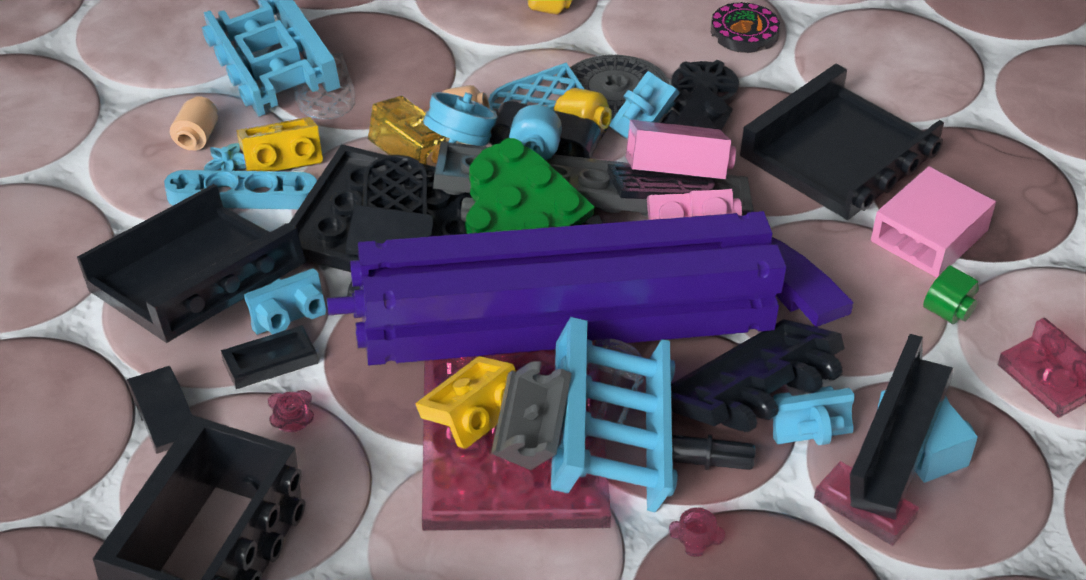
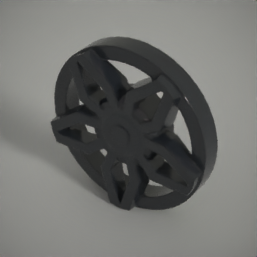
[671,60,739,104]

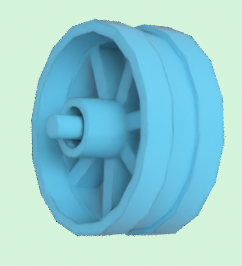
[423,92,498,146]

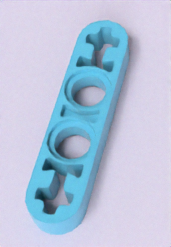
[164,170,317,210]

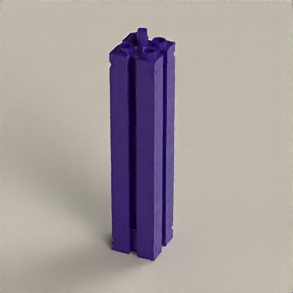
[327,211,786,366]

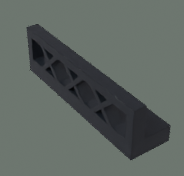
[850,334,953,520]

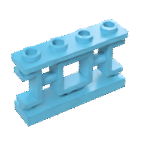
[202,0,341,117]

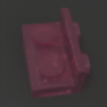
[997,317,1086,418]

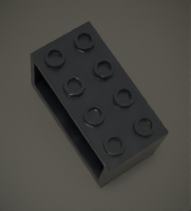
[92,415,305,580]

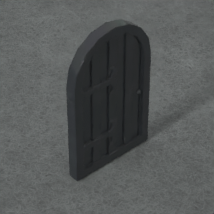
[607,164,715,199]

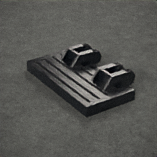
[671,319,845,433]

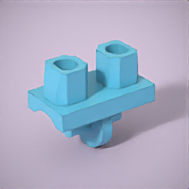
[609,71,679,139]
[244,268,326,335]
[773,386,854,445]

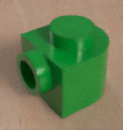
[923,265,979,324]

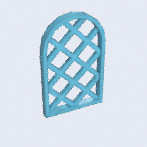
[488,62,584,113]

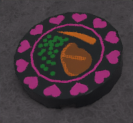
[710,2,780,53]

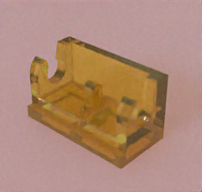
[368,95,447,165]

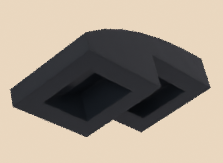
[127,365,192,454]

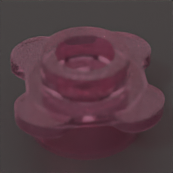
[268,390,314,433]
[669,508,725,557]

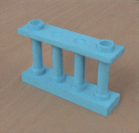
[551,317,678,512]

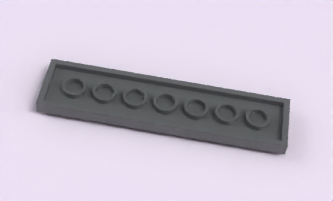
[433,141,754,217]

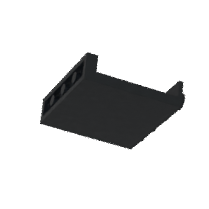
[740,63,944,220]
[77,184,306,343]

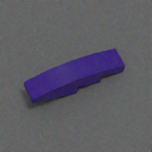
[771,237,854,327]

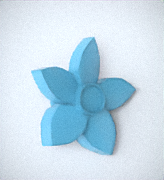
[204,143,246,171]

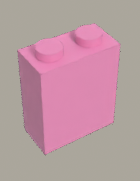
[625,120,736,179]
[871,166,996,278]

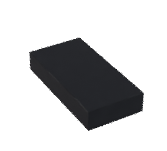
[221,325,318,389]

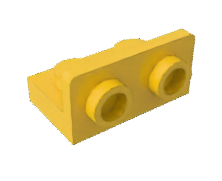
[236,117,323,171]
[415,356,516,449]

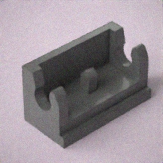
[491,361,572,470]

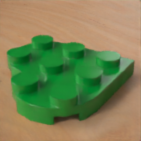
[465,138,595,234]

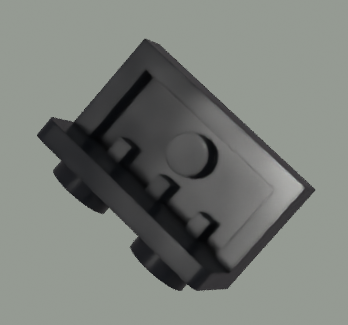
[660,82,733,131]

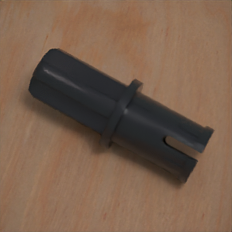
[672,434,756,470]

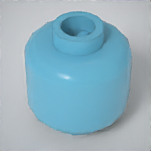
[509,104,562,160]

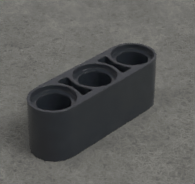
[489,101,601,158]

